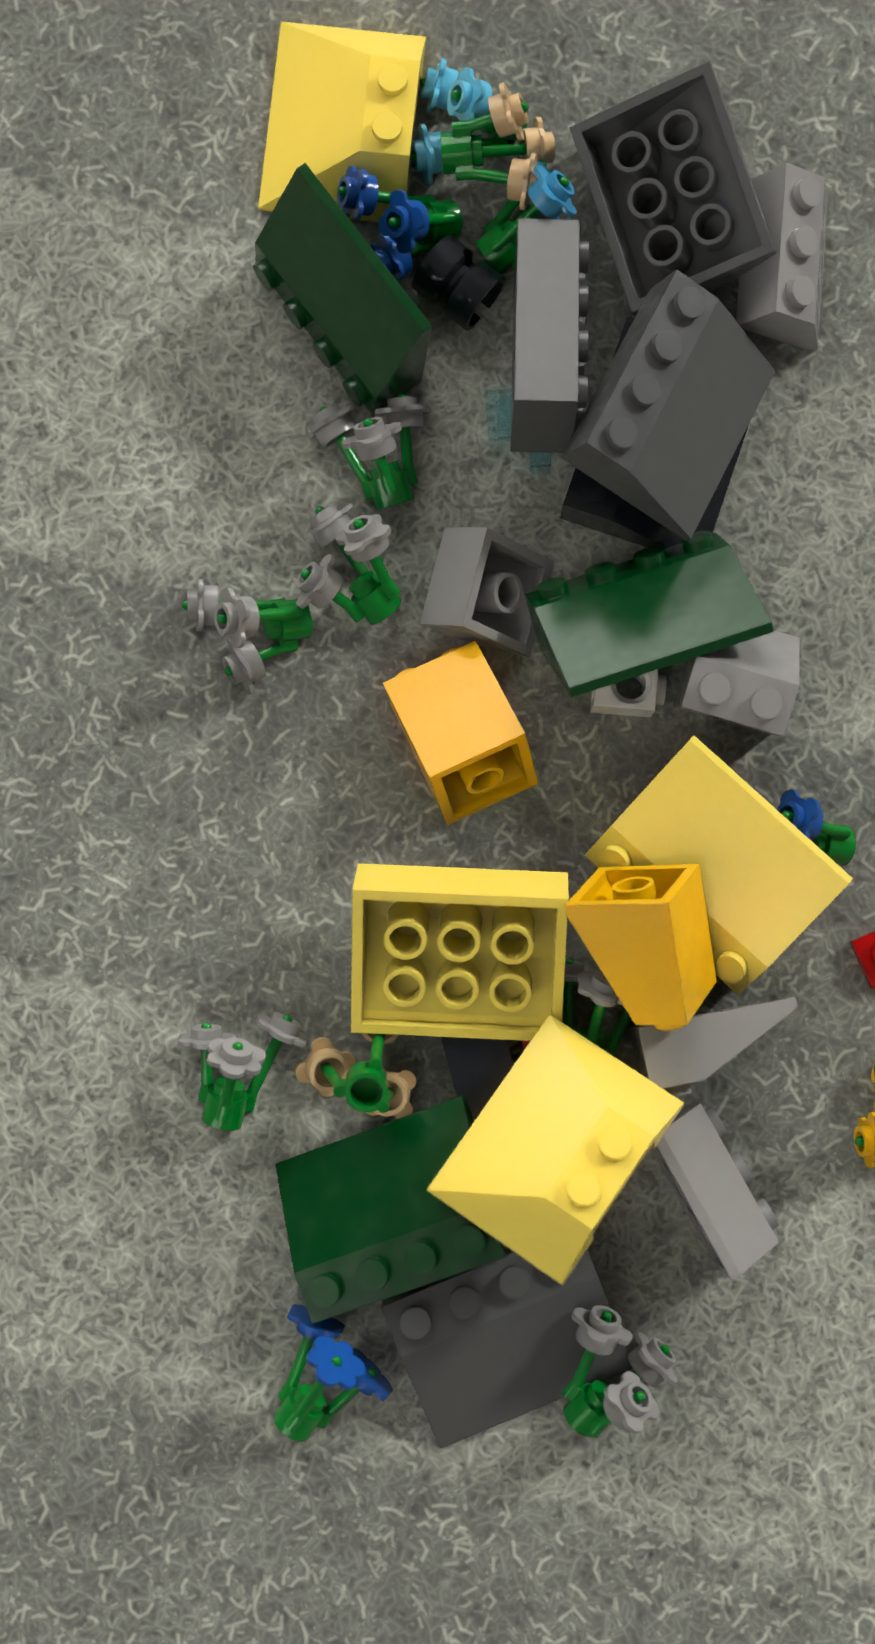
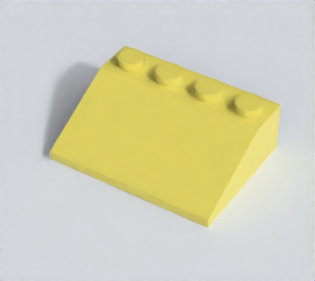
[585,736,853,995]
[351,863,569,1041]

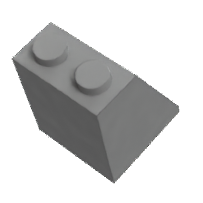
[673,630,800,736]

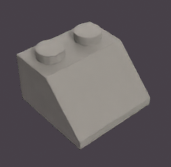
[420,527,554,657]

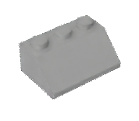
[736,162,828,350]
[650,1102,779,1280]

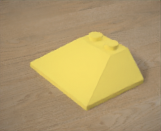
[258,22,426,223]
[427,1014,684,1286]

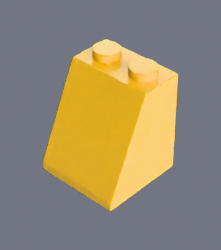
[383,641,539,826]
[565,864,717,1030]

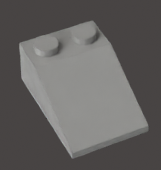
[629,997,798,1097]

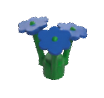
[273,1304,393,1442]

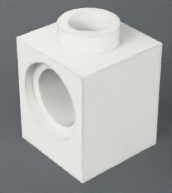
[590,670,666,718]

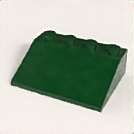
[253,163,432,417]
[524,531,774,697]
[275,1095,512,1324]

